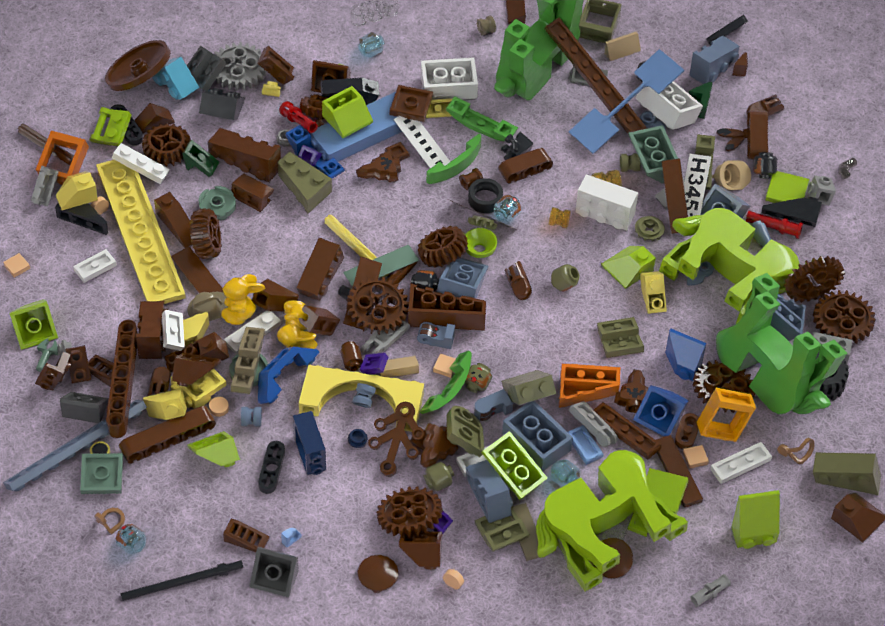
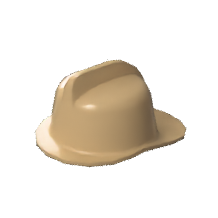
[712,161,751,190]

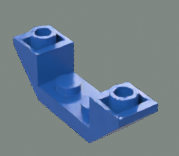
[286,125,345,179]
[258,347,320,404]

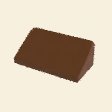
[506,0,526,24]

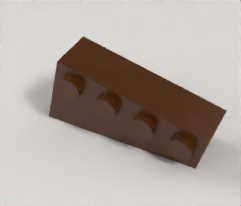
[208,128,281,183]
[408,283,486,331]

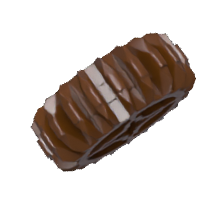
[142,123,191,168]
[189,208,222,260]
[417,226,468,268]

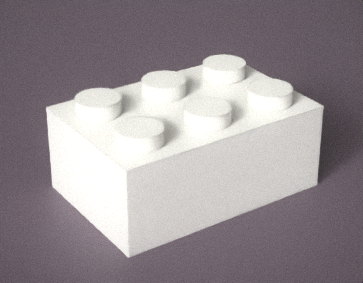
[421,58,478,100]
[635,81,703,130]
[575,174,638,231]

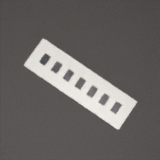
[393,116,450,168]

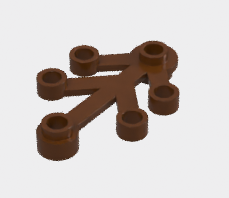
[368,401,425,477]

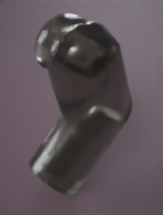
[838,157,857,179]

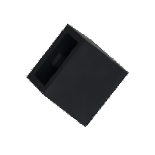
[199,88,246,120]

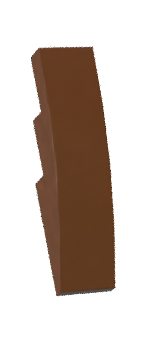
[662,158,688,234]

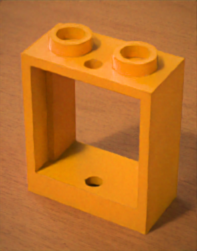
[697,388,756,442]

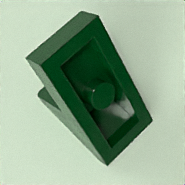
[688,82,713,119]
[183,140,220,177]

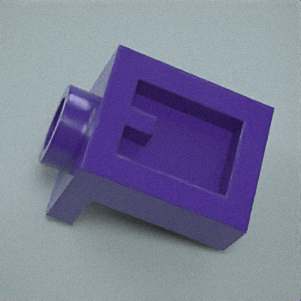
[360,353,389,375]

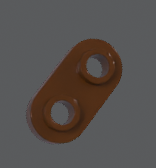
[675,413,699,449]

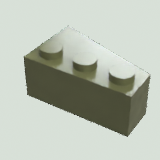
[278,151,332,214]
[813,452,881,496]

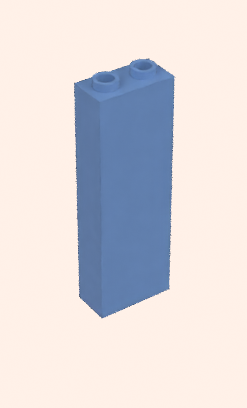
[310,92,403,162]

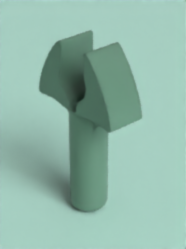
[36,338,58,372]

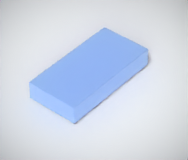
[568,425,604,465]

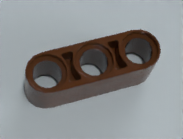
[747,110,768,160]
[498,148,553,184]

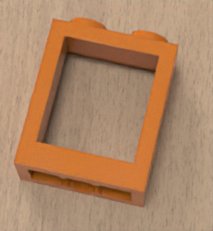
[36,130,89,185]

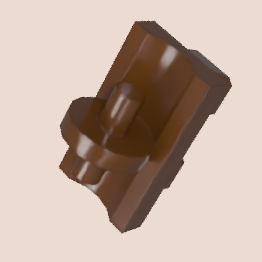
[65,345,92,384]

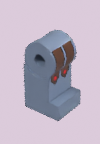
[417,322,455,349]
[474,389,513,421]

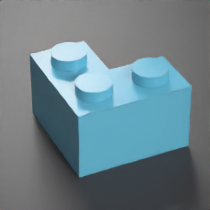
[152,57,199,100]

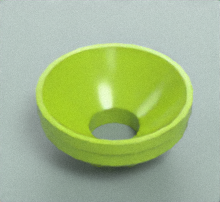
[465,228,497,258]

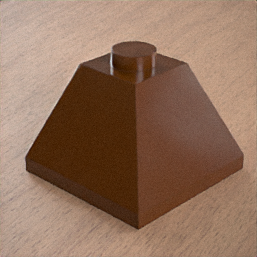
[172,353,221,387]
[831,493,885,542]
[399,531,442,570]

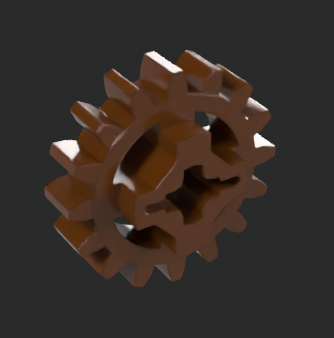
[300,94,328,120]

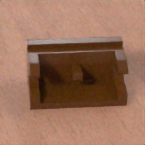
[231,173,274,212]
[299,305,340,336]

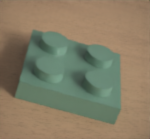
[80,453,123,494]

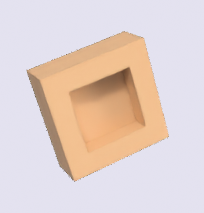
[3,253,30,278]
[433,353,456,378]
[683,445,709,469]

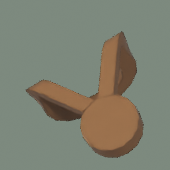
[777,438,815,464]
[94,508,125,534]

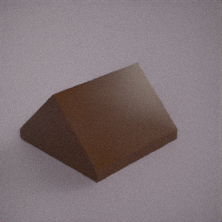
[311,60,351,93]

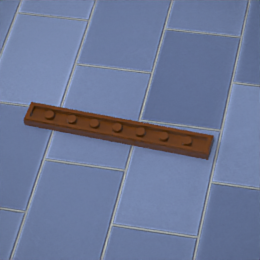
[544,18,648,134]

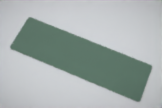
[344,245,419,287]

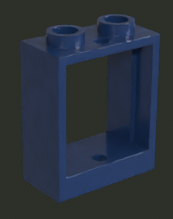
[293,411,326,475]

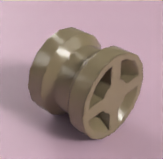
[476,15,496,36]

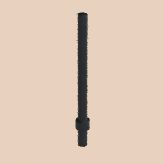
[120,560,244,601]

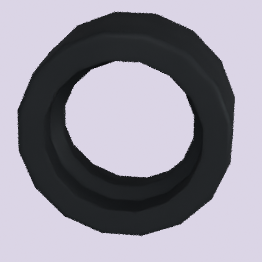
[468,178,503,214]

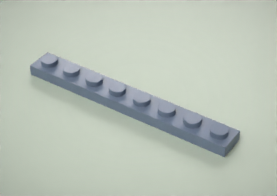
[3,399,147,492]

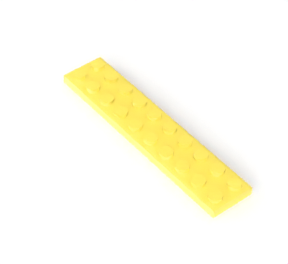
[96,160,186,304]

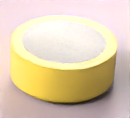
[90,441,110,454]

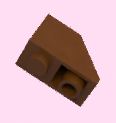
[252,278,299,312]

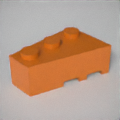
[559,363,621,408]

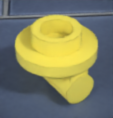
[262,81,281,97]

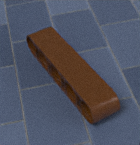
[119,406,216,464]

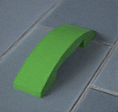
[446,96,518,141]
[426,134,482,184]
[420,350,472,414]

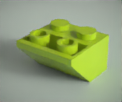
[322,86,373,138]

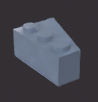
[689,36,740,84]
[771,294,806,341]
[465,460,513,523]

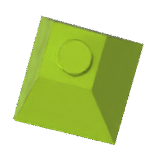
[601,246,656,289]
[9,299,58,350]
[187,431,240,467]

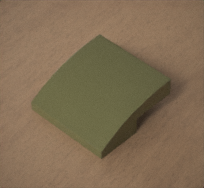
[597,317,644,358]
[475,507,530,552]

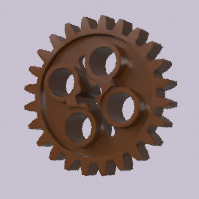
[784,256,845,303]
[346,276,409,335]
[812,290,876,344]
[692,360,755,413]
[376,486,443,538]

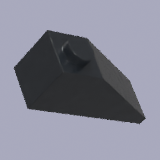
[321,78,379,105]
[762,197,822,227]
[55,203,109,235]

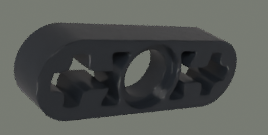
[706,14,748,46]
[110,104,143,146]
[258,441,285,494]

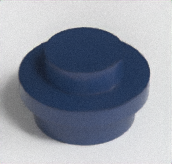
[348,429,368,448]

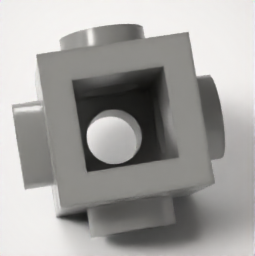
[807,175,836,206]

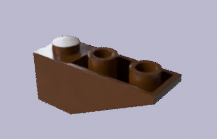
[165,332,229,372]

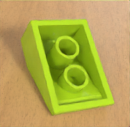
[731,490,780,549]

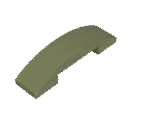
[695,134,715,190]

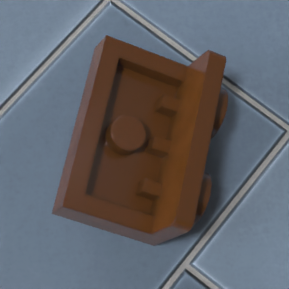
[257,46,294,85]
[35,351,71,391]

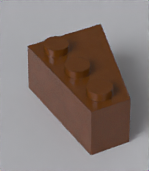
[296,238,345,301]
[136,301,168,359]

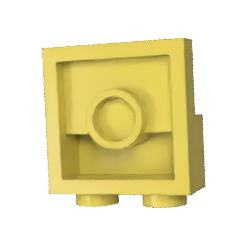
[170,369,226,409]

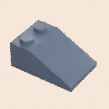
[437,258,489,299]

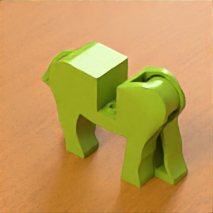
[659,208,800,324]
[536,450,688,592]

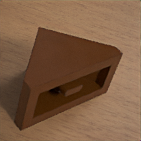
[134,103,175,134]

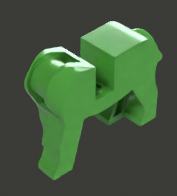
[494,0,584,101]
[716,273,847,414]

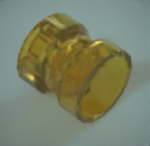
[549,207,571,229]

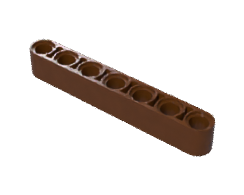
[106,319,138,438]

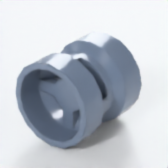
[352,383,376,408]
[241,407,262,427]

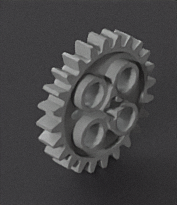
[214,42,266,91]

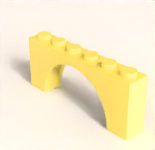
[299,365,424,432]

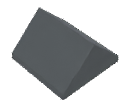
[60,392,109,423]
[249,547,299,598]

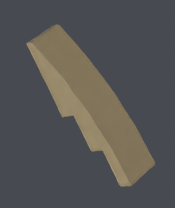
[231,327,265,394]

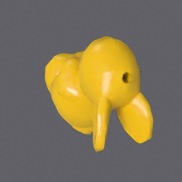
[221,274,265,325]
[277,300,318,349]

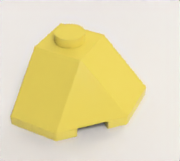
[56,171,98,210]

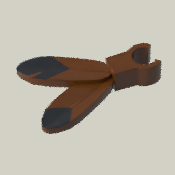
[716,128,747,151]

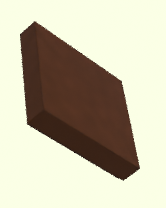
[389,85,433,122]

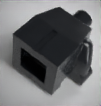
[501,131,534,160]

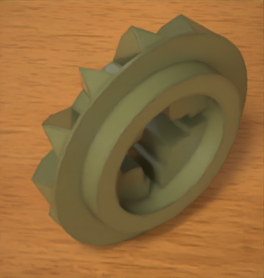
[468,215,497,230]
[635,216,665,242]

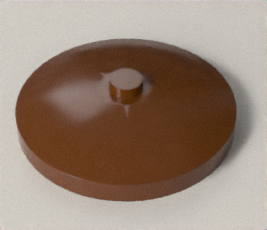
[105,40,171,91]

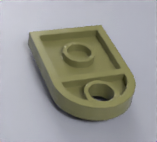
[446,406,484,458]

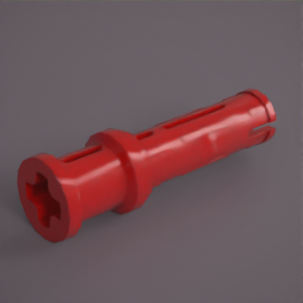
[279,101,318,133]
[745,210,803,239]

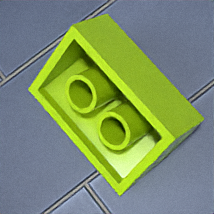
[481,431,547,500]

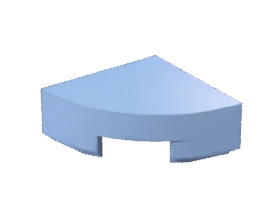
[281,528,302,547]

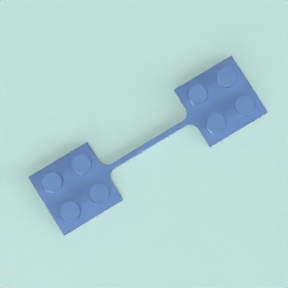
[568,49,685,154]

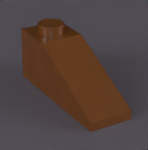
[154,192,193,248]

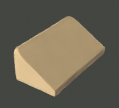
[604,32,641,61]
[379,356,419,378]

